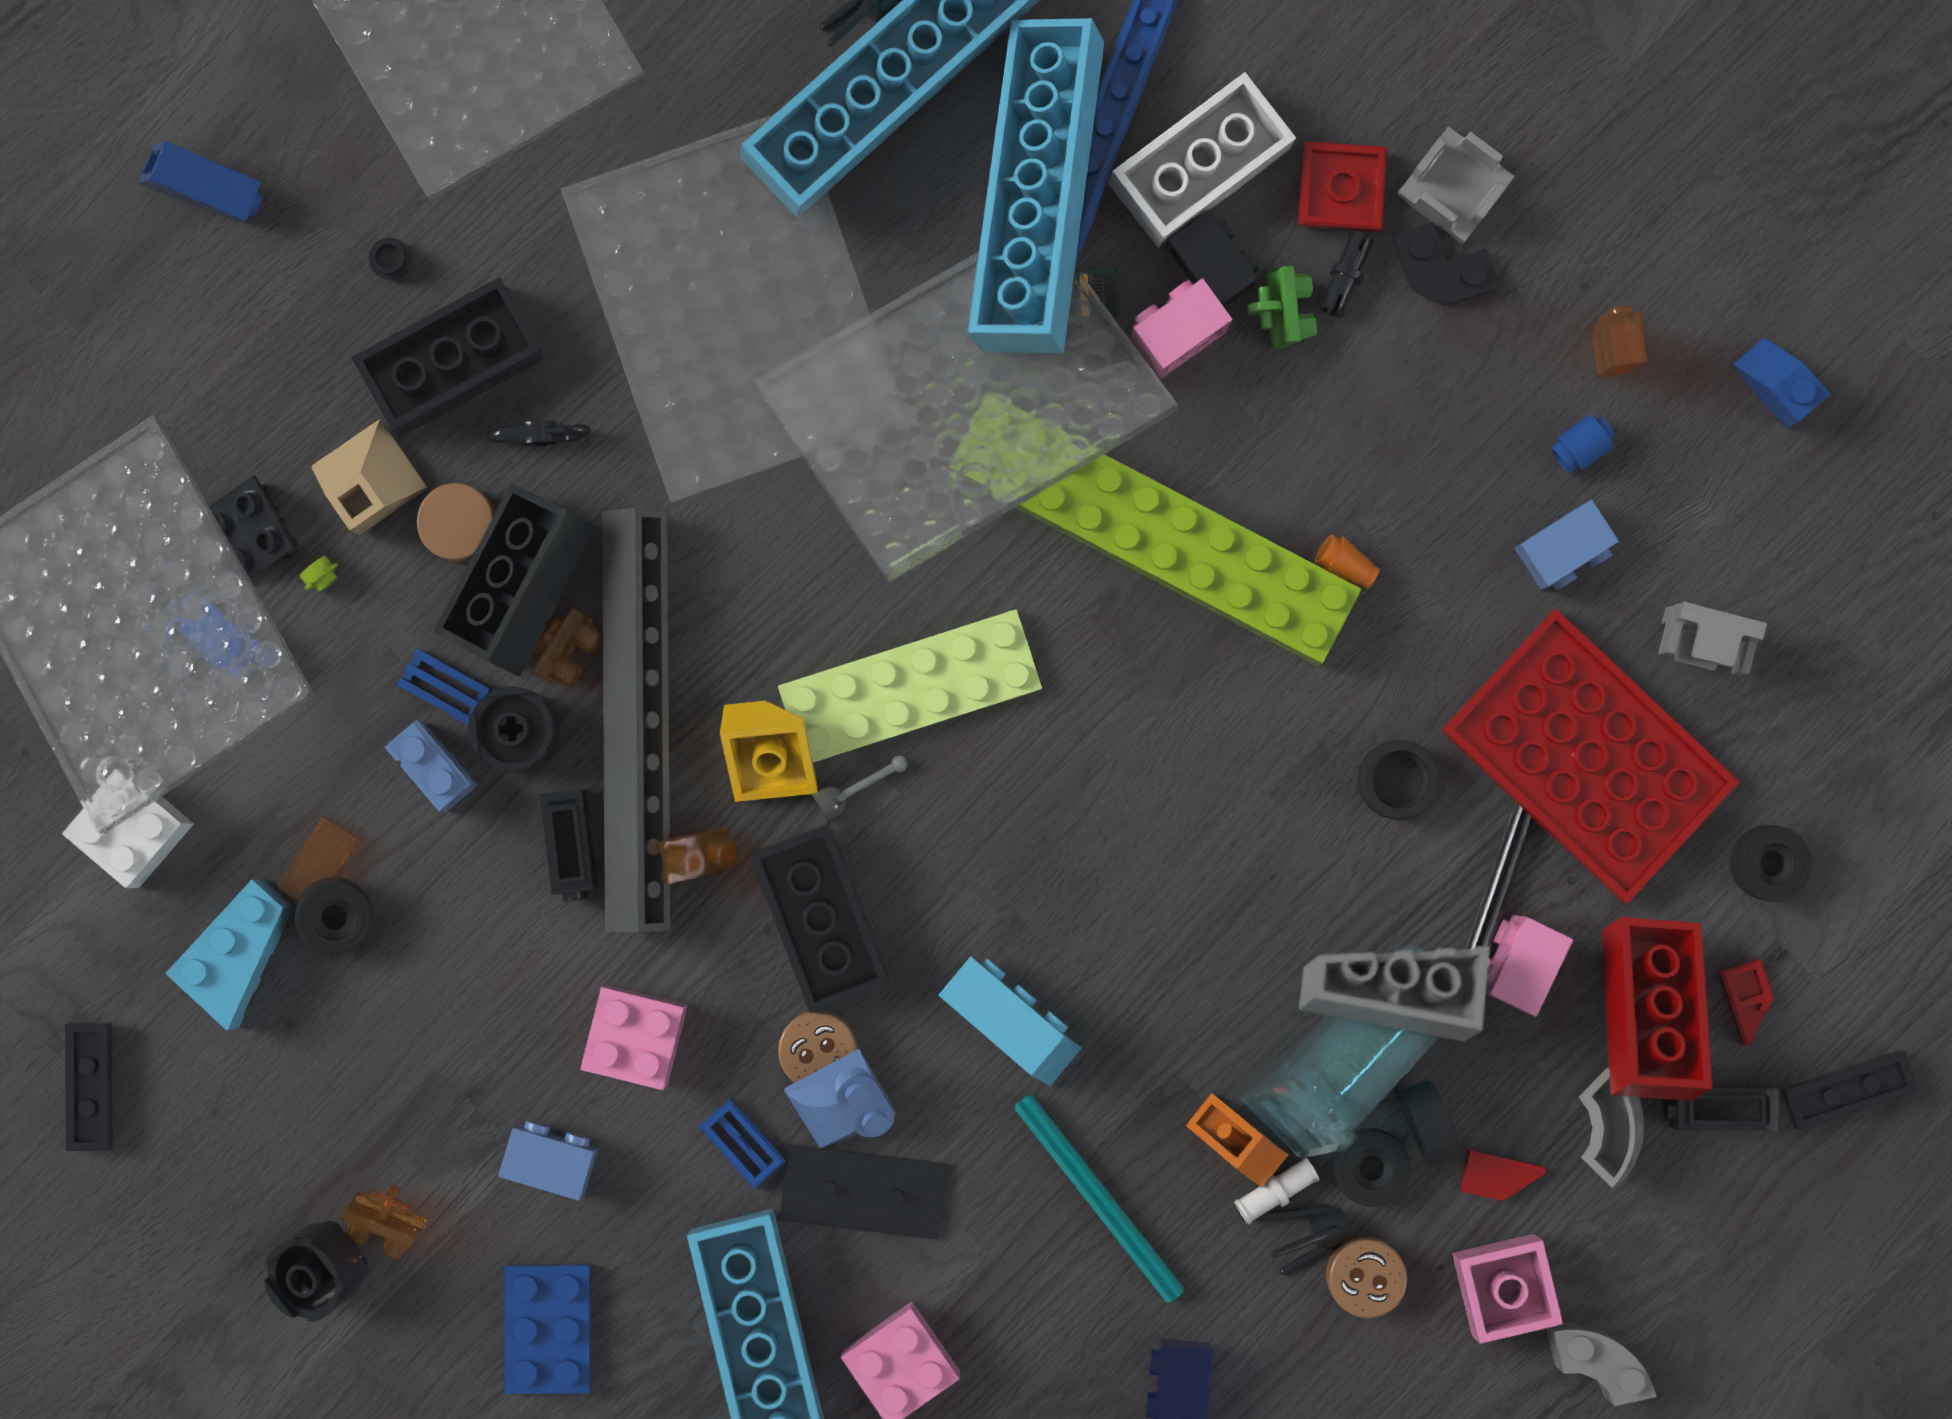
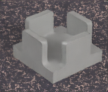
[1397,126,1515,245]
[1658,602,1767,676]

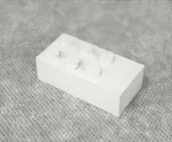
[1108,72,1296,249]

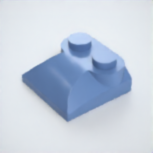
[784,1049,896,1148]

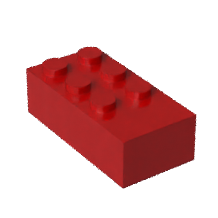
[1602,917,1712,1101]

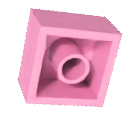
[1129,278,1232,381]
[1485,915,1573,1017]
[580,985,688,1090]
[1452,1234,1563,1344]
[841,1301,960,1419]

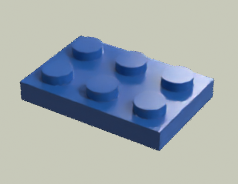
[505,1263,591,1394]

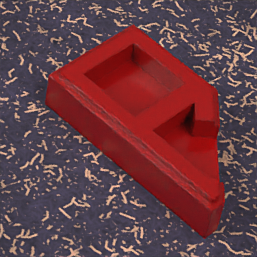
[1718,958,1774,1046]
[1459,1149,1546,1201]

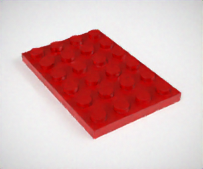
[1440,609,1740,904]

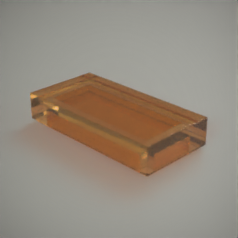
[276,816,360,901]

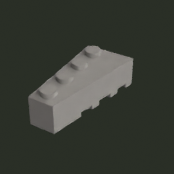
[1299,946,1490,1041]

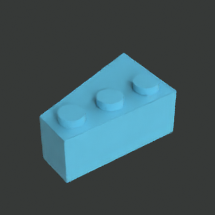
[165,879,294,1031]
[939,956,1082,1086]

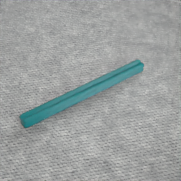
[1015,1094,1184,1303]

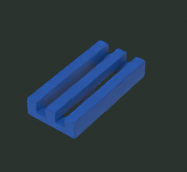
[397,648,492,725]
[698,1098,786,1189]

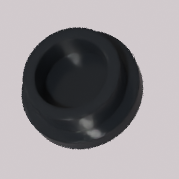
[369,238,412,280]

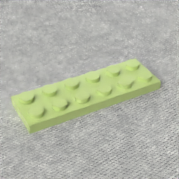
[778,609,1042,763]

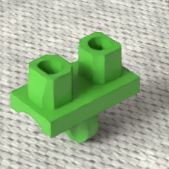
[1247,266,1317,349]

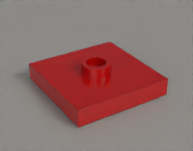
[1297,141,1388,232]

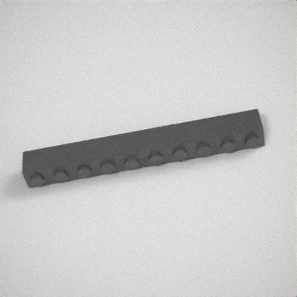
[602,508,671,933]

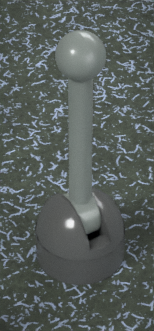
[811,756,908,823]

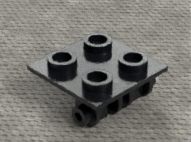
[196,475,298,588]

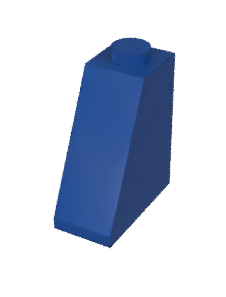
[138,140,263,222]

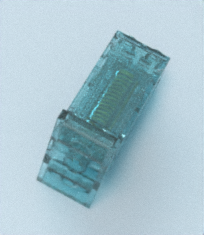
[1241,944,1439,1158]

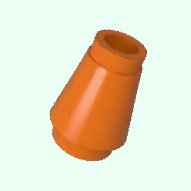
[1315,534,1380,589]

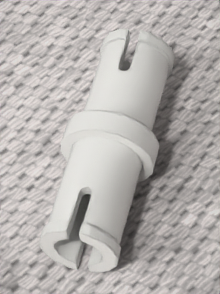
[1234,1157,1320,1225]

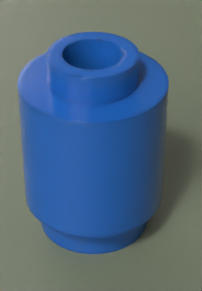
[1550,414,1616,474]

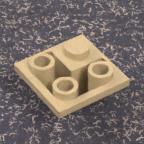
[311,419,428,535]

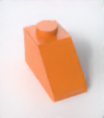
[1186,1093,1288,1188]

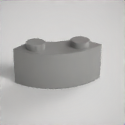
[1579,1067,1644,1188]
[1546,1322,1656,1406]

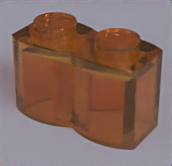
[1591,305,1649,377]

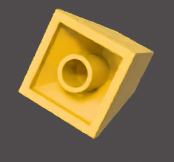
[720,701,818,802]

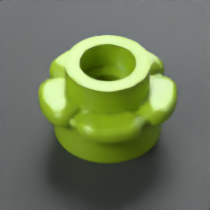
[299,555,338,593]

